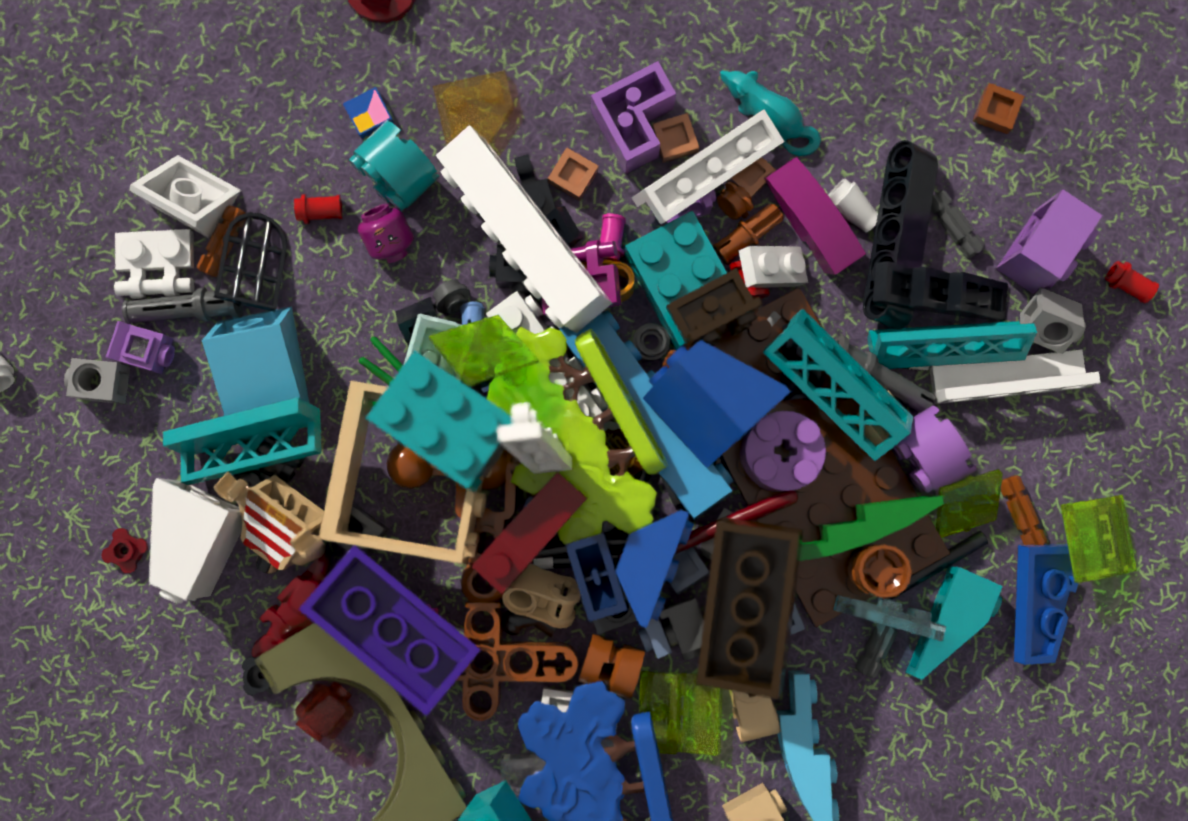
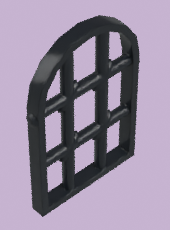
[213,212,287,312]

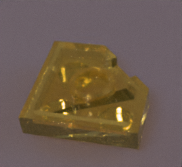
[433,70,514,146]

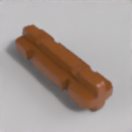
[197,205,246,277]
[999,475,1047,545]

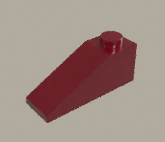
[472,472,587,594]

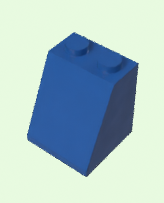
[643,340,791,468]

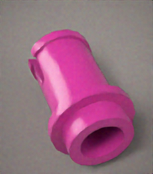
[600,213,626,262]

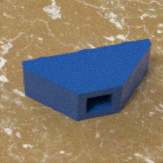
[616,510,694,628]

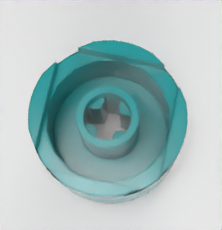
[349,120,439,212]

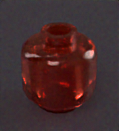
[295,682,354,743]

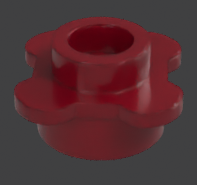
[101,528,148,573]

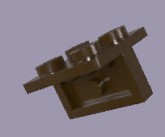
[666,269,763,350]

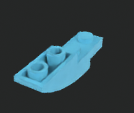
[776,670,839,821]

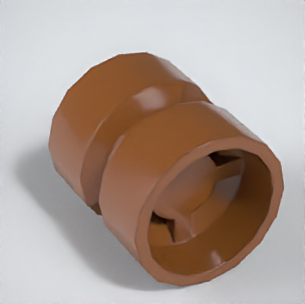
[847,544,912,598]
[578,634,645,699]

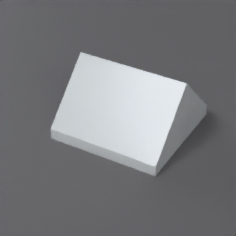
[130,155,241,239]

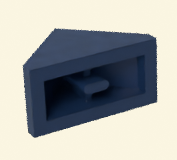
[565,532,628,622]

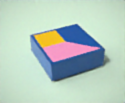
[343,87,394,139]

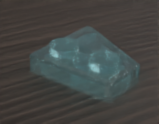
[833,595,946,642]

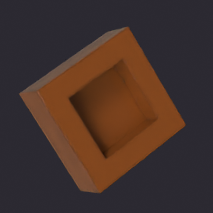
[973,83,1024,134]

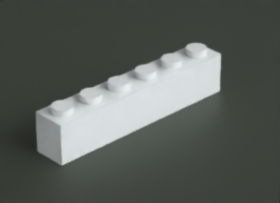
[436,125,612,333]

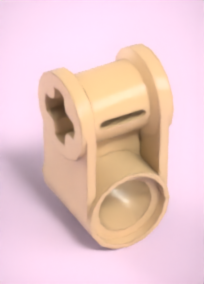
[503,564,581,628]
[729,690,780,743]

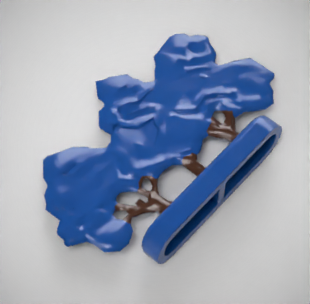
[518,681,673,821]

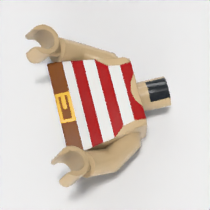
[214,472,326,574]

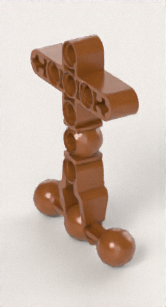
[386,442,579,721]

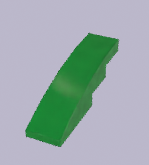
[800,495,944,561]

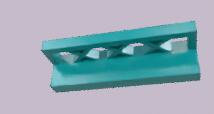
[763,308,913,461]
[868,321,1037,369]
[163,397,322,485]

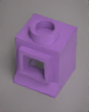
[106,321,175,374]

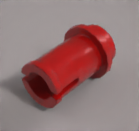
[294,194,343,224]
[1105,261,1159,304]

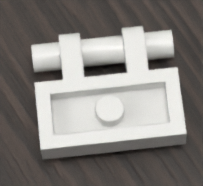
[114,229,194,299]

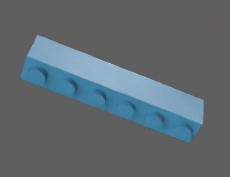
[559,310,734,521]

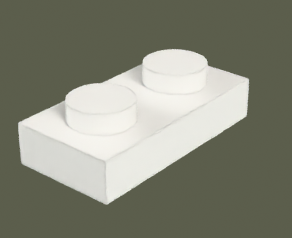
[739,246,808,288]

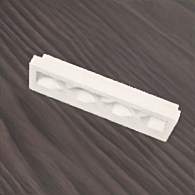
[632,109,784,224]
[929,350,1101,404]

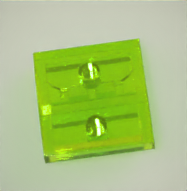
[1061,494,1137,583]
[639,671,723,756]

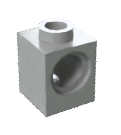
[1020,287,1086,354]
[64,358,130,404]

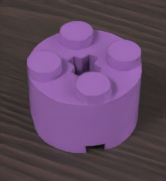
[891,405,977,495]
[740,411,825,492]

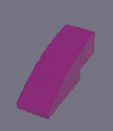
[764,157,866,275]

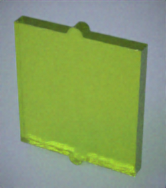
[936,469,1003,538]

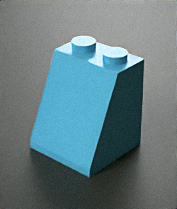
[202,306,309,416]

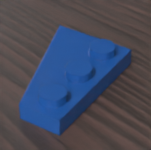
[1014,544,1089,665]

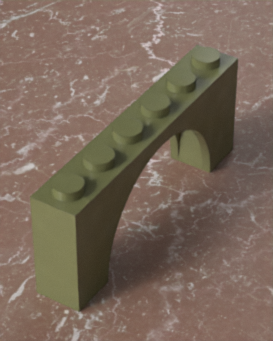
[255,623,466,821]

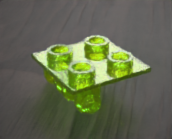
[428,315,539,387]

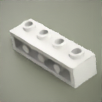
[486,291,609,417]

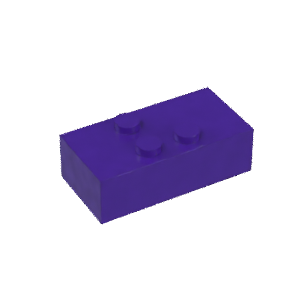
[299,545,481,716]

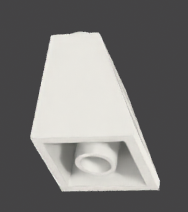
[149,478,242,603]

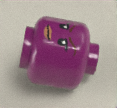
[357,204,414,263]

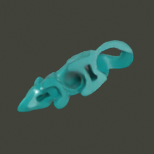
[720,70,821,157]

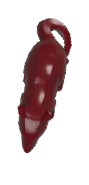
[251,550,331,657]

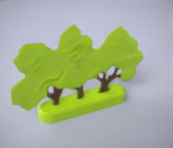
[487,327,668,544]

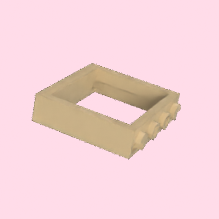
[319,381,492,564]

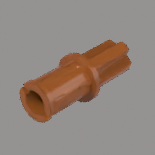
[712,203,784,265]

